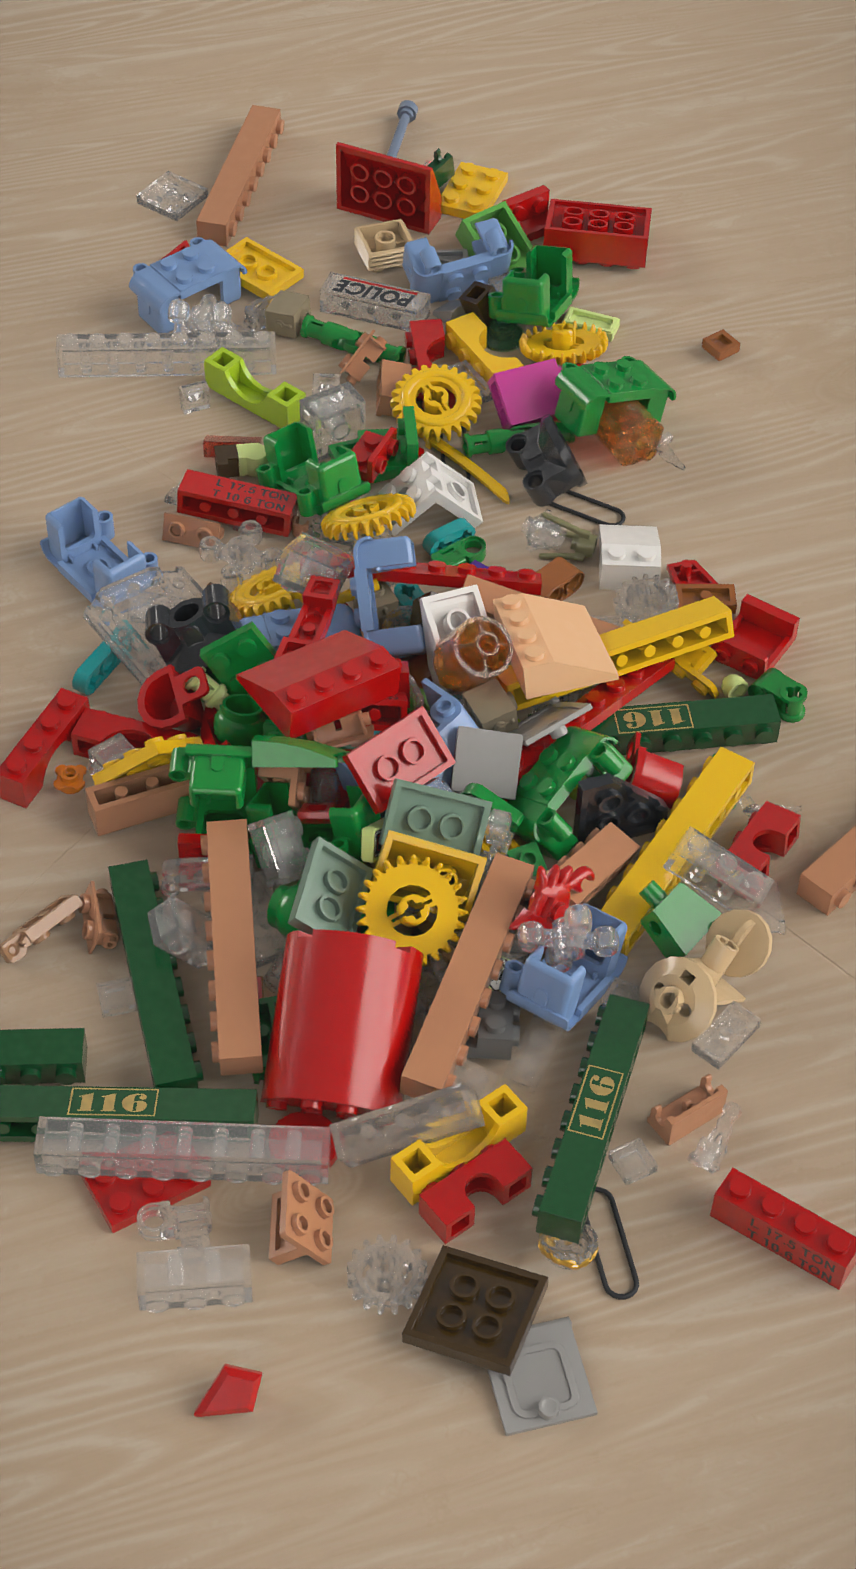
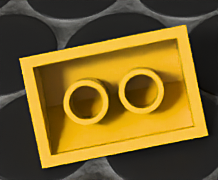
[371,830,487,922]

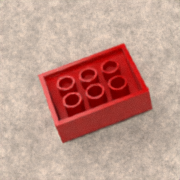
[336,142,442,235]
[543,199,652,269]
[236,630,401,738]

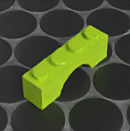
[204,347,306,428]

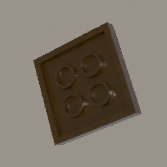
[402,1245,548,1376]

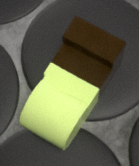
[214,443,268,478]

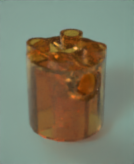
[594,400,664,466]
[433,616,513,693]

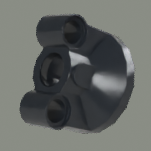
[505,414,588,507]
[145,583,243,675]

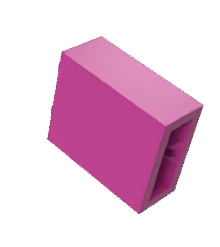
[487,358,561,430]

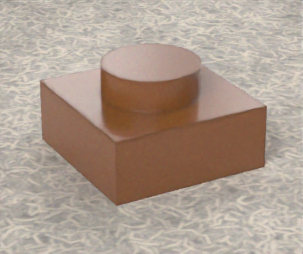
[702,329,741,361]

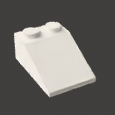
[599,524,661,592]
[419,584,504,693]

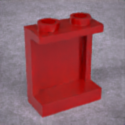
[711,594,800,679]

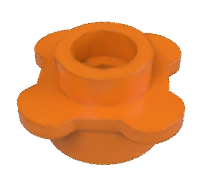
[53,764,87,794]

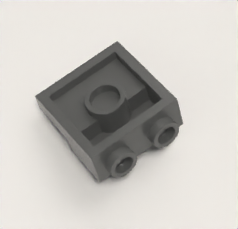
[465,991,520,1060]

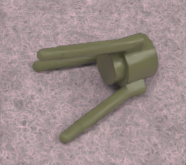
[536,512,598,562]

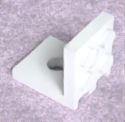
[378,451,483,536]

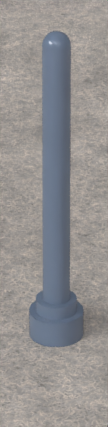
[387,100,418,158]

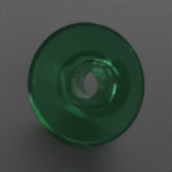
[486,319,526,352]

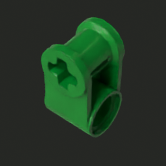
[748,668,808,723]

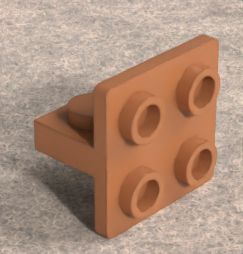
[258,767,313,812]
[269,1170,334,1265]

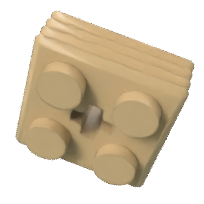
[354,219,413,273]

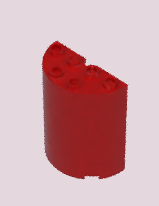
[260,929,424,1126]

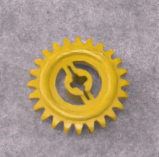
[519,320,608,366]
[390,364,482,443]
[321,493,416,541]
[230,562,311,620]
[355,854,469,966]

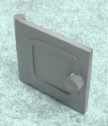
[508,696,593,746]
[487,1316,598,1436]

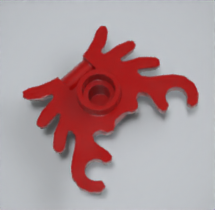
[509,864,595,955]

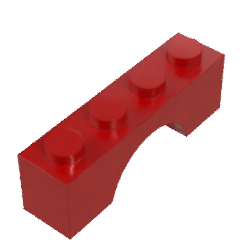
[405,319,456,411]
[0,688,90,808]
[71,707,203,762]

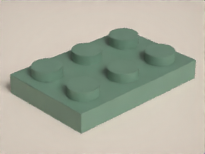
[378,778,493,855]
[288,837,373,935]

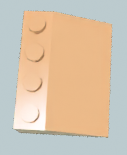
[493,593,619,699]

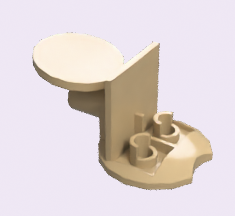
[639,909,772,1042]

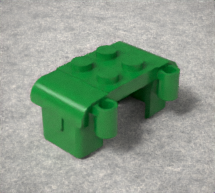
[488,245,580,327]
[555,356,676,437]
[256,421,371,517]
[507,726,633,861]
[168,743,258,840]
[245,782,381,869]

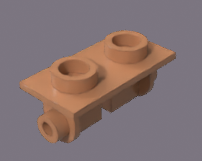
[338,329,387,385]
[162,512,225,551]
[306,710,374,748]
[78,881,119,954]

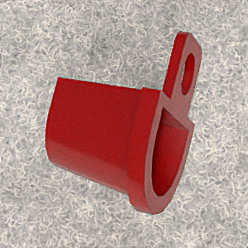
[137,664,210,732]
[625,731,684,809]

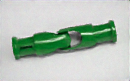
[300,315,407,363]
[462,422,575,458]

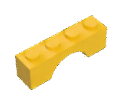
[445,312,524,395]
[390,1084,528,1206]

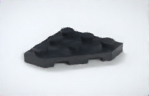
[573,773,669,847]

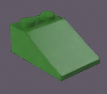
[455,201,533,286]

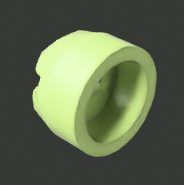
[721,674,748,698]

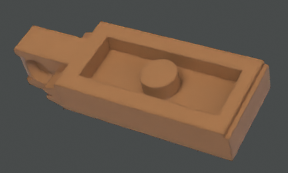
[0,894,83,963]

